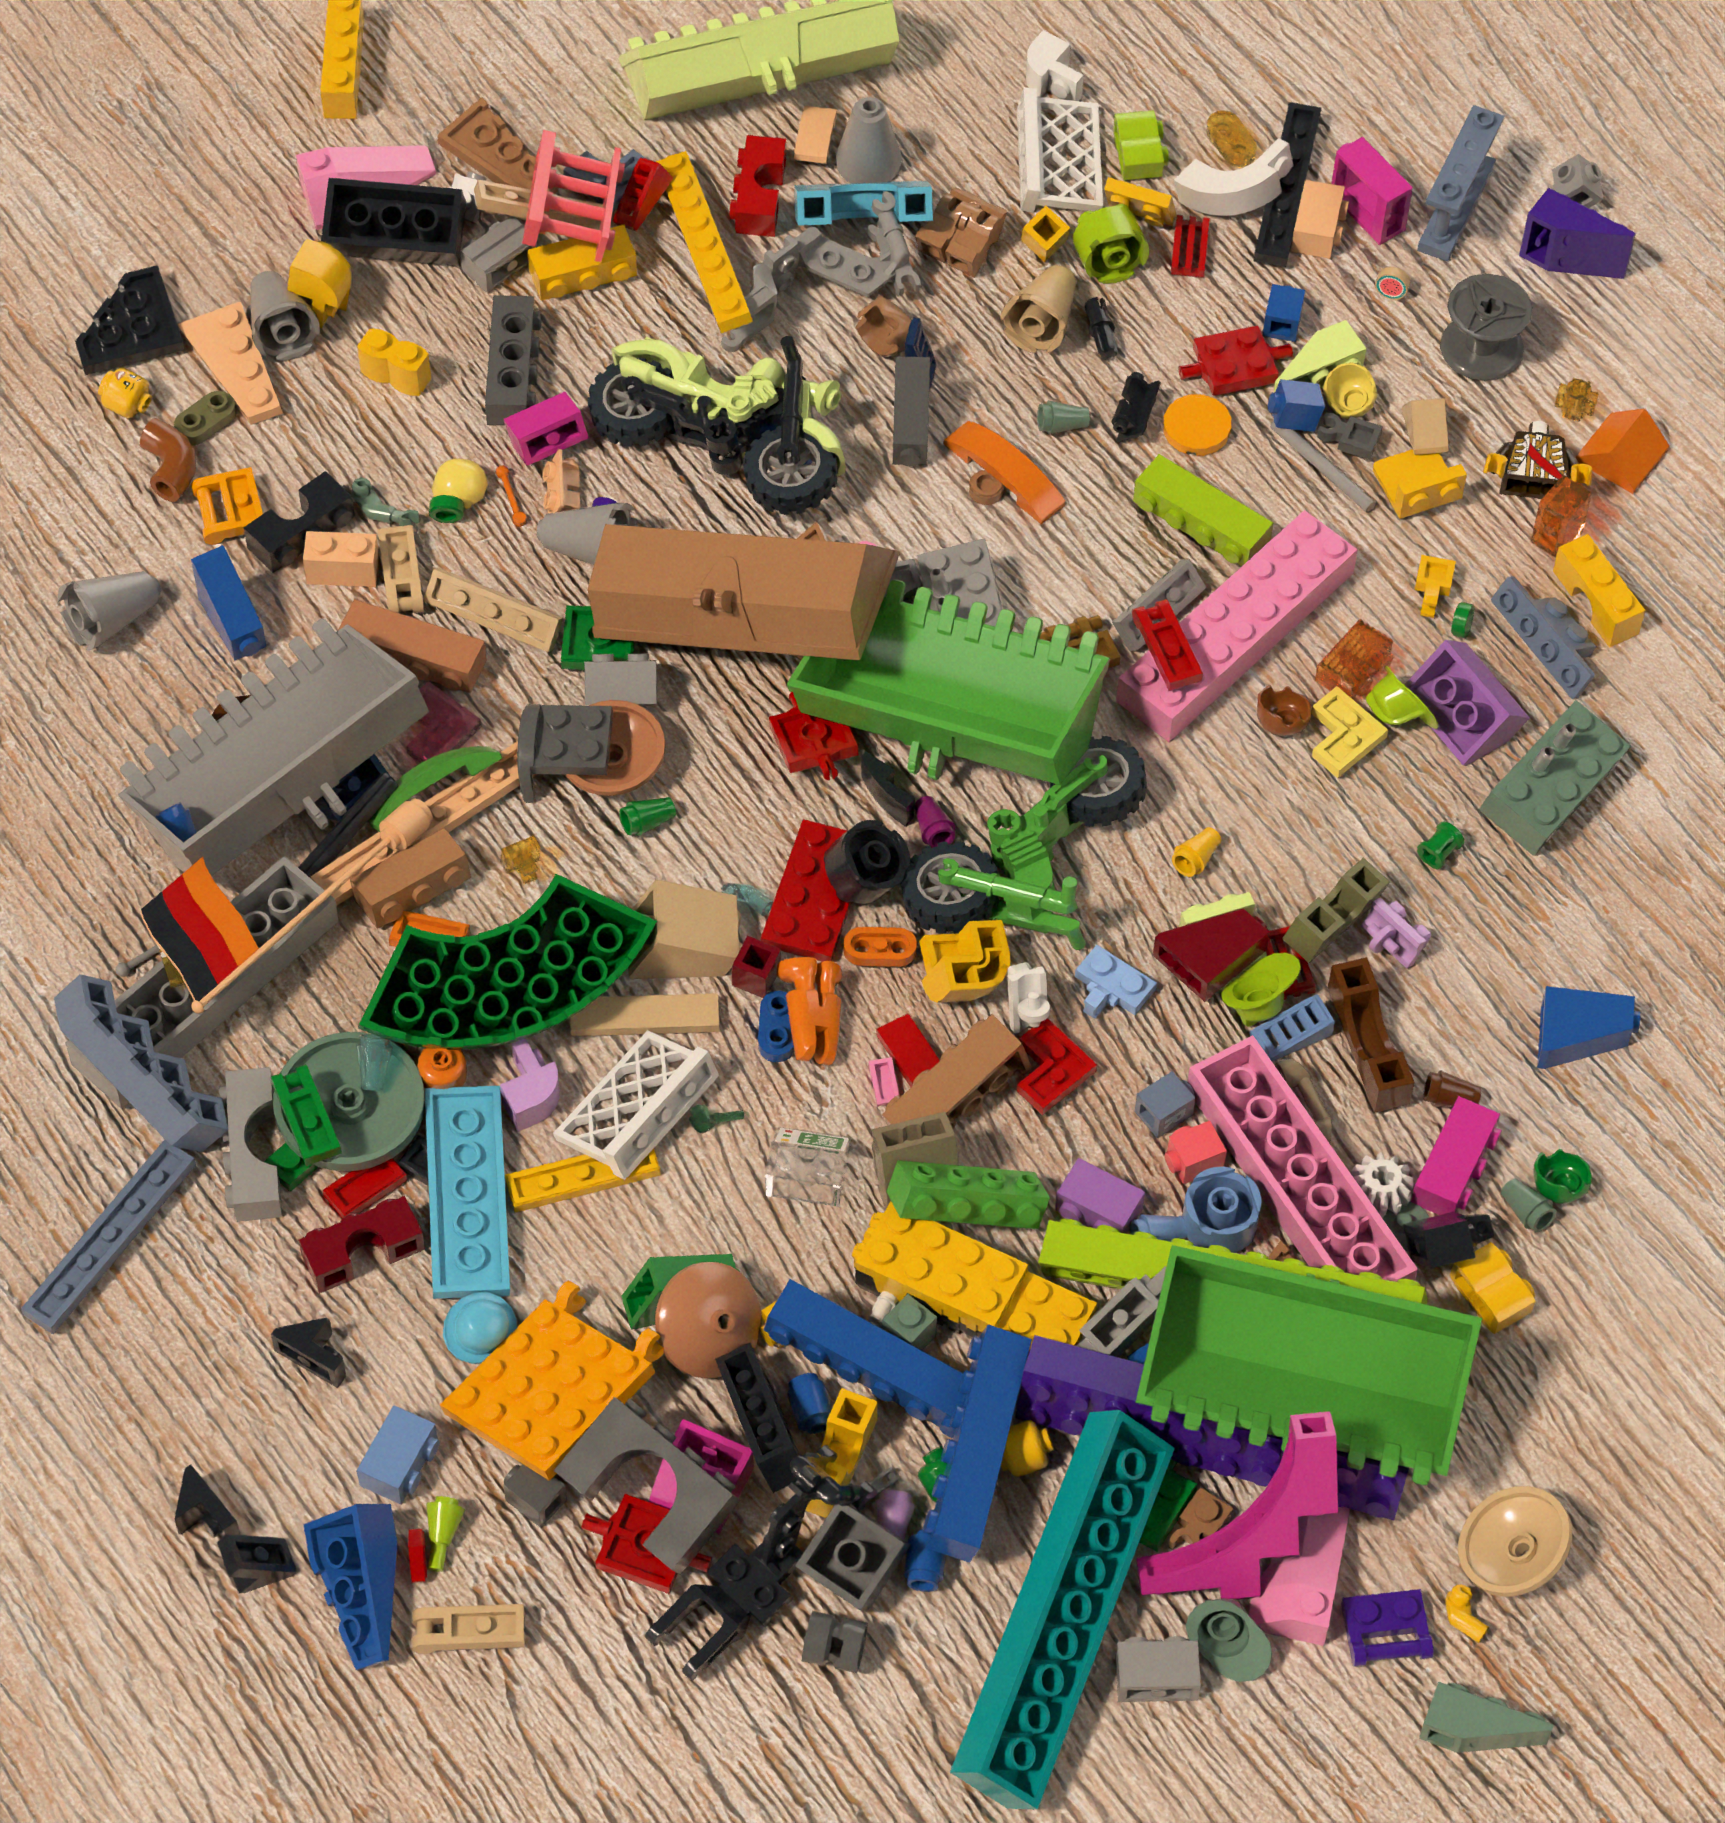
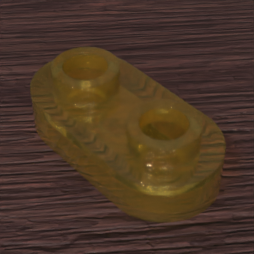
[1206,110,1257,167]

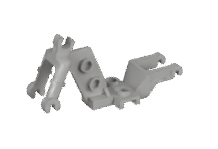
[721,191,921,352]

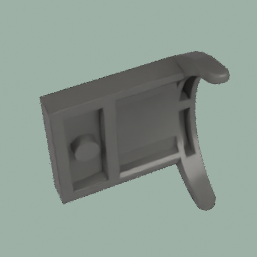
[517,704,614,803]

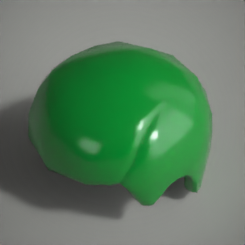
[1533,1149,1592,1204]

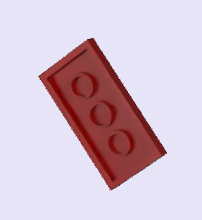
[761,819,852,962]

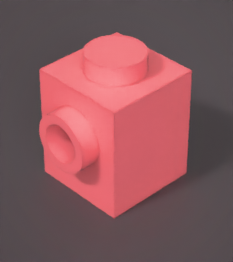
[1165,1120,1227,1184]

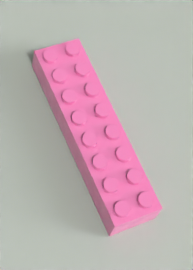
[1116,510,1358,742]
[1187,1035,1418,1282]

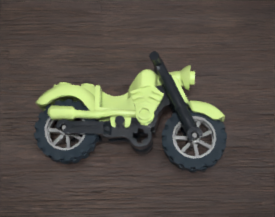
[588,336,846,515]

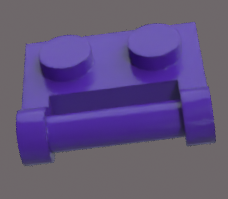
[1341,1589,1434,1667]

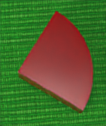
[408,1528,427,1582]

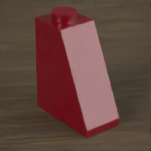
[1153,908,1270,1002]

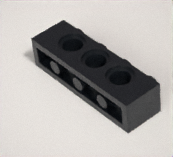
[715,1343,800,1493]

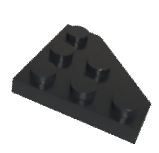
[75,265,184,375]

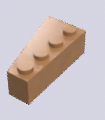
[882,1014,1033,1129]

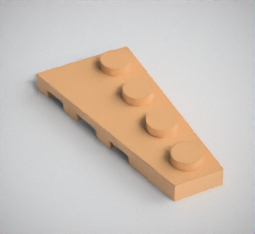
[177,301,283,425]

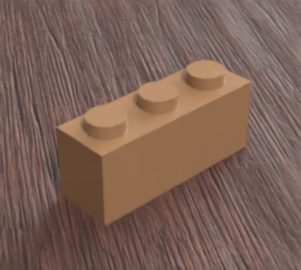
[350,828,471,929]

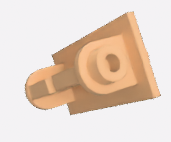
[543,449,580,513]

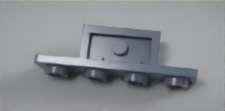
[1491,576,1597,699]

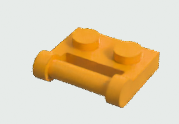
[191,467,263,545]

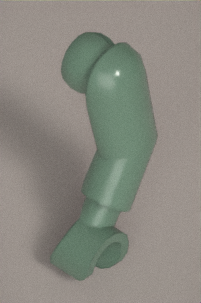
[352,478,420,526]

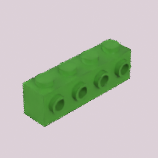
[886,1160,1050,1229]

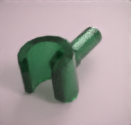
[689,1104,744,1133]

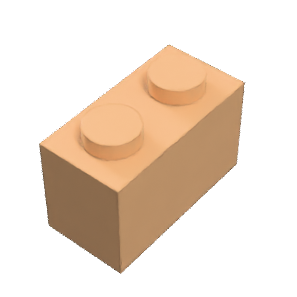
[1291,180,1349,259]
[303,531,380,587]

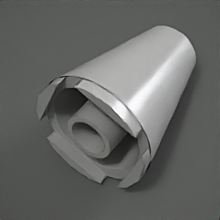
[836,97,902,183]
[250,271,320,361]
[537,503,638,565]
[58,571,161,651]

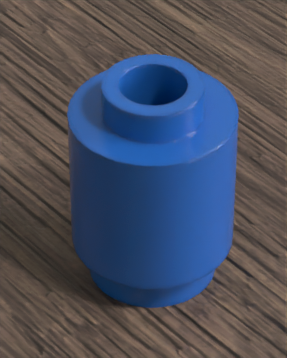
[787,1373,832,1434]
[904,1530,946,1592]

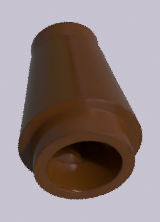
[1423,1070,1481,1107]

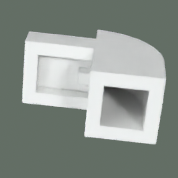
[1026,30,1084,101]

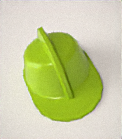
[1366,666,1439,729]
[1221,953,1301,1027]

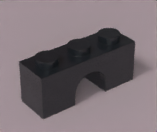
[244,471,355,573]

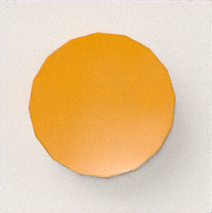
[1163,394,1231,456]

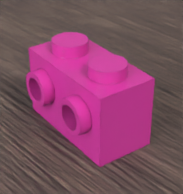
[503,391,589,466]

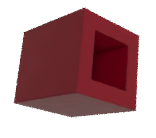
[732,935,781,998]

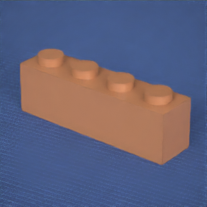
[338,599,487,693]

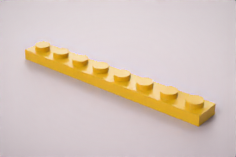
[656,151,753,333]

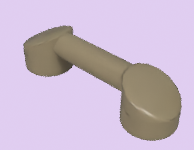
[1275,1059,1332,1143]

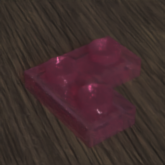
[406,681,482,763]

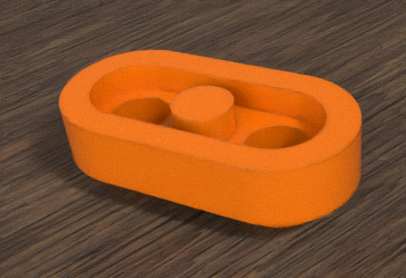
[843,927,917,967]

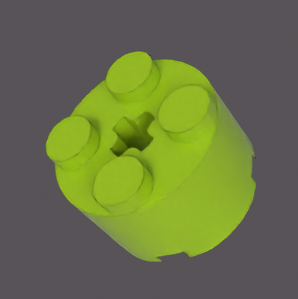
[1073,204,1149,284]

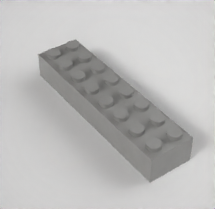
[65,856,339,1109]

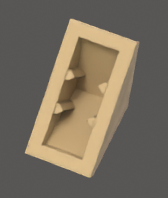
[1402,398,1449,455]

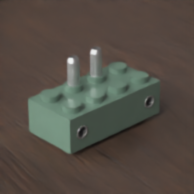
[1479,700,1631,856]

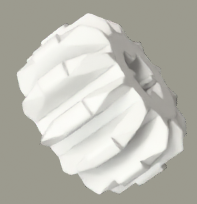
[1351,1152,1414,1218]

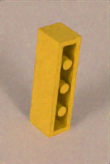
[320,0,364,119]

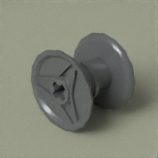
[1440,273,1533,381]

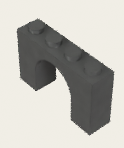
[554,1397,741,1575]

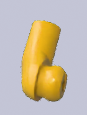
[1445,1584,1489,1643]

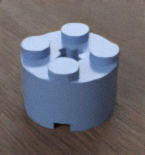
[1182,1166,1261,1253]

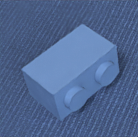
[357,1405,440,1504]

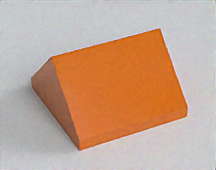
[1576,408,1670,494]

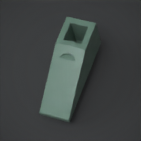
[1419,1682,1554,1753]

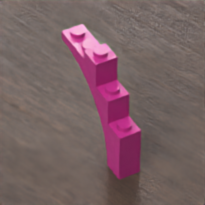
[1136,1411,1338,1599]

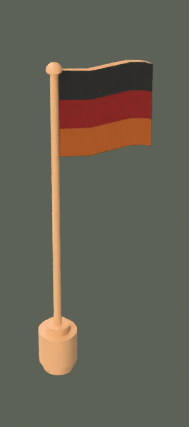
[140,798,433,1014]

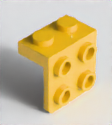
[1373,449,1467,519]

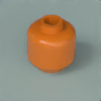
[417,1048,467,1089]

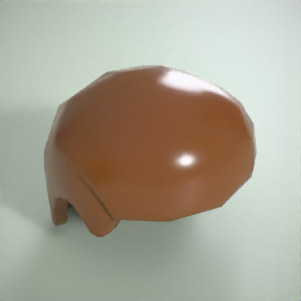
[1257,685,1311,736]

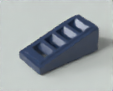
[905,317,936,389]

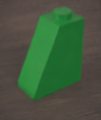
[621,1254,740,1330]

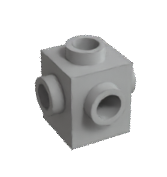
[1552,154,1603,208]

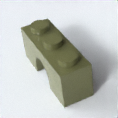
[1283,857,1390,963]

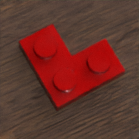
[1017,1018,1097,1116]

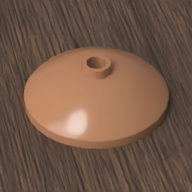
[566,700,666,796]
[655,1262,761,1379]

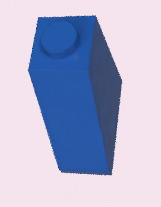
[191,545,267,661]
[1537,986,1640,1069]

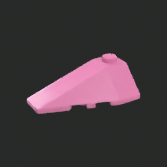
[1248,1507,1350,1646]

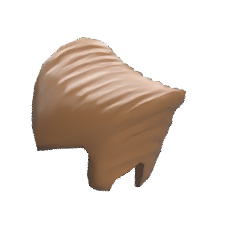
[855,295,912,357]

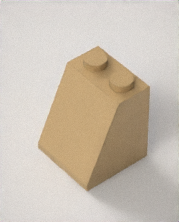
[628,879,742,979]

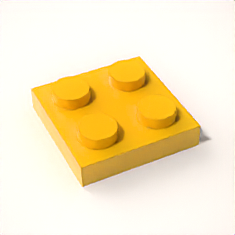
[1104,177,1177,227]

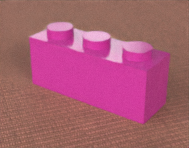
[1411,1096,1502,1215]

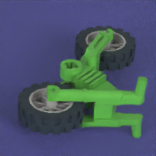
[901,736,1147,950]

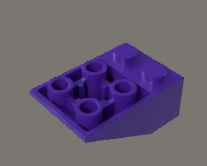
[1519,187,1636,279]

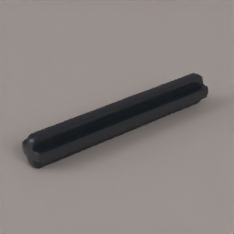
[298,773,398,878]

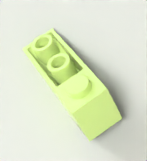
[1274,320,1366,393]

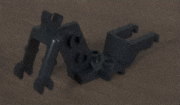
[645,1445,877,1681]

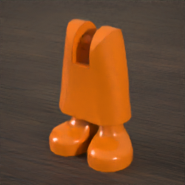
[776,957,842,1066]

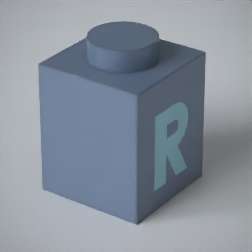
[1134,1071,1195,1138]

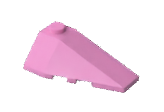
[296,146,436,230]

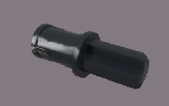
[1084,297,1118,360]

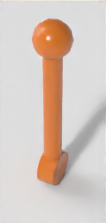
[496,465,526,527]

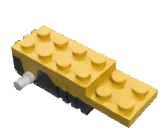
[851,1201,1097,1355]

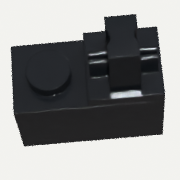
[1403,1212,1494,1268]

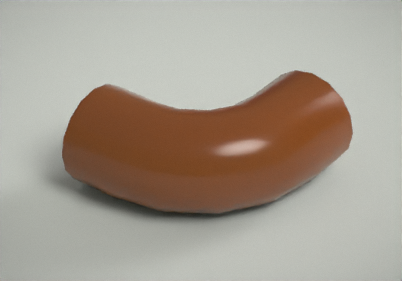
[140,418,196,502]

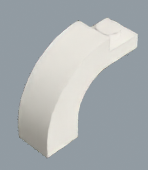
[1174,138,1293,216]

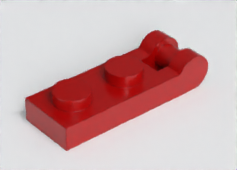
[1132,599,1203,691]

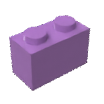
[1055,1158,1145,1234]

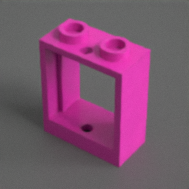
[1331,136,1413,245]

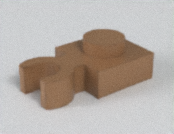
[1169,1487,1233,1550]

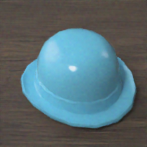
[443,1292,517,1364]

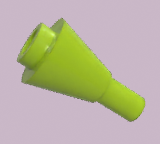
[426,1496,465,1572]

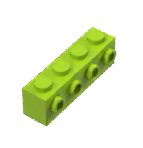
[1133,454,1274,567]

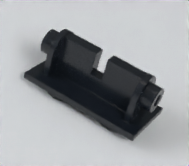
[1111,372,1161,443]

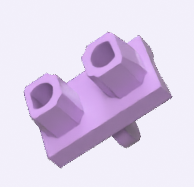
[1361,898,1431,969]

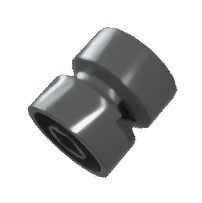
[802,1611,868,1673]

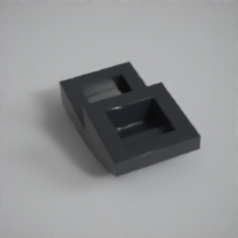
[861,752,915,827]

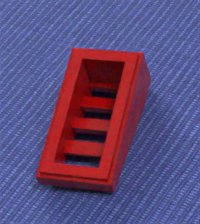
[612,157,673,231]

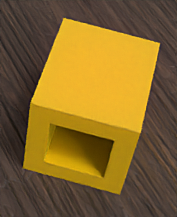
[1021,205,1070,263]

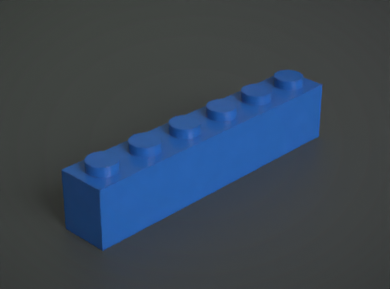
[763,1279,964,1438]
[923,1325,1032,1563]

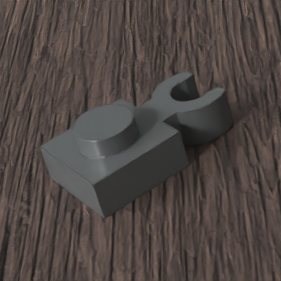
[1317,413,1383,460]

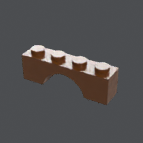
[1327,957,1415,1113]

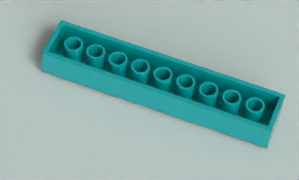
[950,1410,1174,1810]

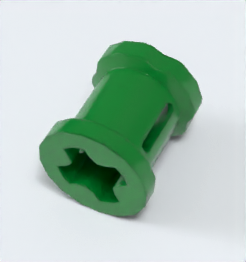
[1417,821,1465,869]

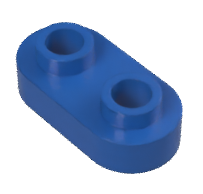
[758,991,794,1062]

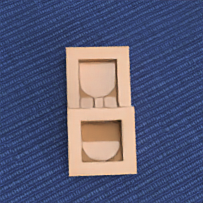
[794,106,837,164]

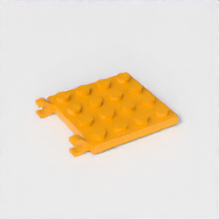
[440,1280,664,1481]

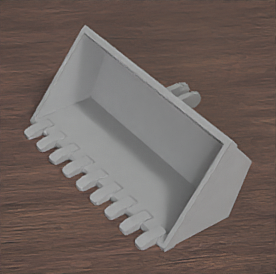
[118,619,429,876]

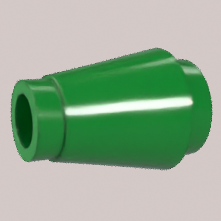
[619,797,676,836]

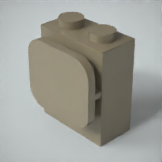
[872,1112,959,1209]

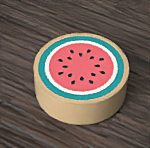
[1375,267,1411,300]

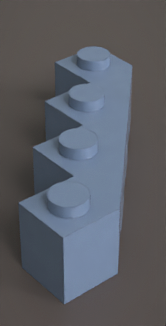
[54,974,228,1153]

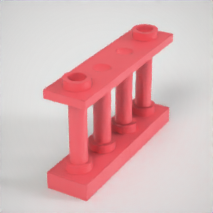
[522,130,625,262]

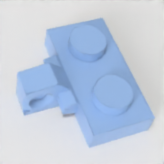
[1075,944,1157,1019]

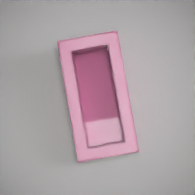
[868,1057,899,1106]

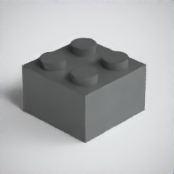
[795,1505,911,1612]

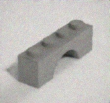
[219,1067,282,1222]

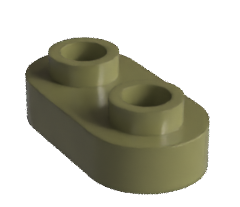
[174,391,236,446]

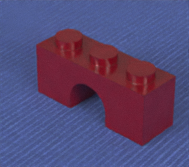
[298,1196,425,1294]

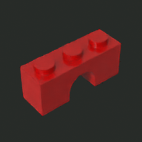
[729,135,786,237]

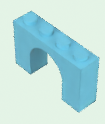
[794,181,933,226]

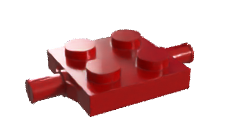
[1178,325,1293,396]
[769,692,859,780]
[581,1494,713,1594]

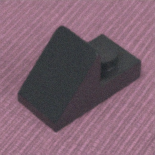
[271,1318,346,1388]
[175,1465,240,1538]
[217,1534,297,1593]

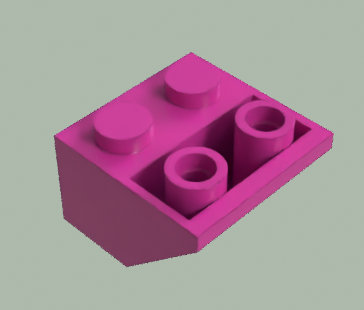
[649,1419,754,1534]

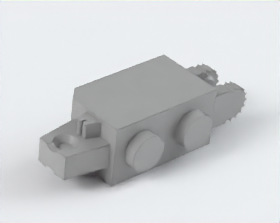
[1077,1266,1166,1357]

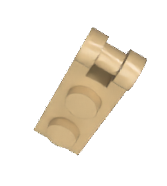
[378,525,424,613]
[412,1604,525,1654]

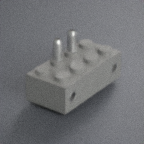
[917,538,1003,627]

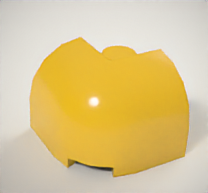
[287,239,352,328]
[919,920,1011,1003]

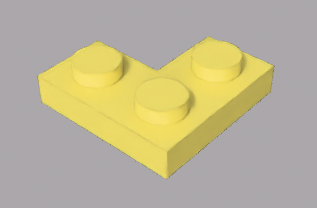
[1311,686,1388,778]

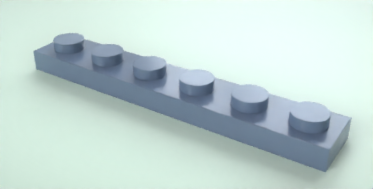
[21,1140,196,1334]

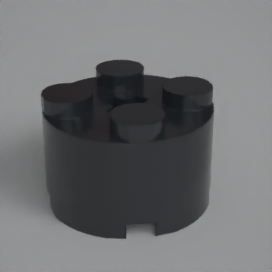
[823,820,910,904]

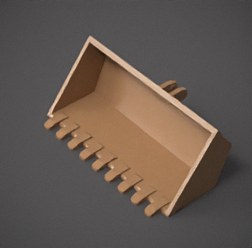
[588,524,900,660]

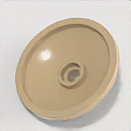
[1458,1486,1572,1597]

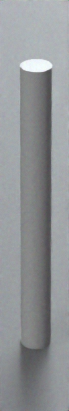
[1270,421,1376,513]

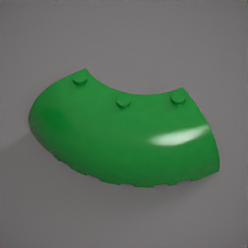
[358,874,657,1049]

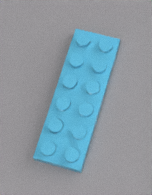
[425,1086,510,1299]

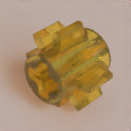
[1554,378,1599,422]

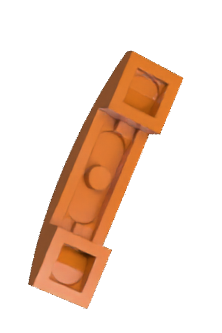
[943,421,1066,524]

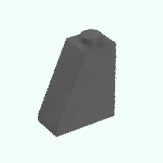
[893,357,930,466]

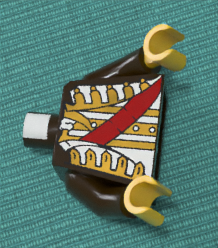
[1483,421,1592,502]

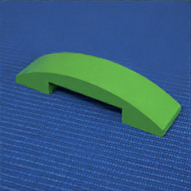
[368,746,502,832]

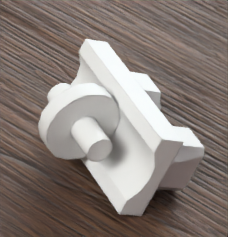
[1007,962,1050,1034]

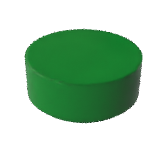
[429,495,464,523]
[1451,602,1475,639]

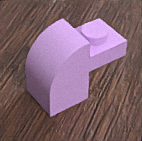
[500,1038,560,1132]

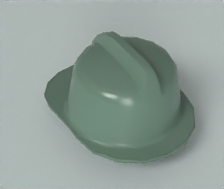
[1186,1598,1272,1682]

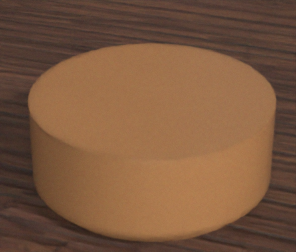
[969,470,1004,505]

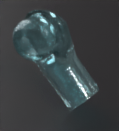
[721,883,773,916]

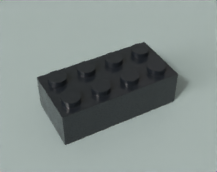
[321,178,466,266]

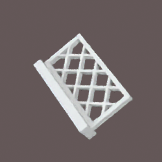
[1017,87,1103,212]
[553,1030,719,1180]

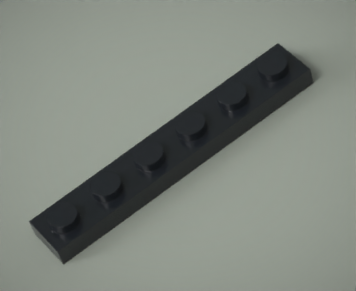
[1253,102,1321,267]

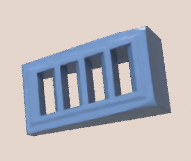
[1250,994,1335,1061]

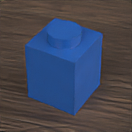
[1263,284,1305,342]
[1268,379,1325,432]

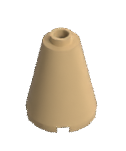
[1000,265,1076,353]

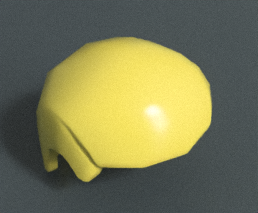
[1323,362,1378,419]
[431,458,488,509]

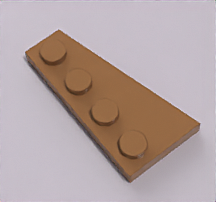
[437,97,558,195]

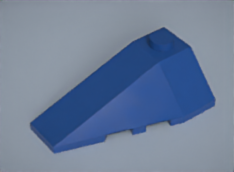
[303,1504,398,1670]

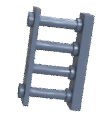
[1417,105,1505,262]

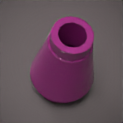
[915,796,956,848]

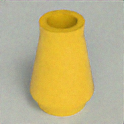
[1172,827,1221,877]

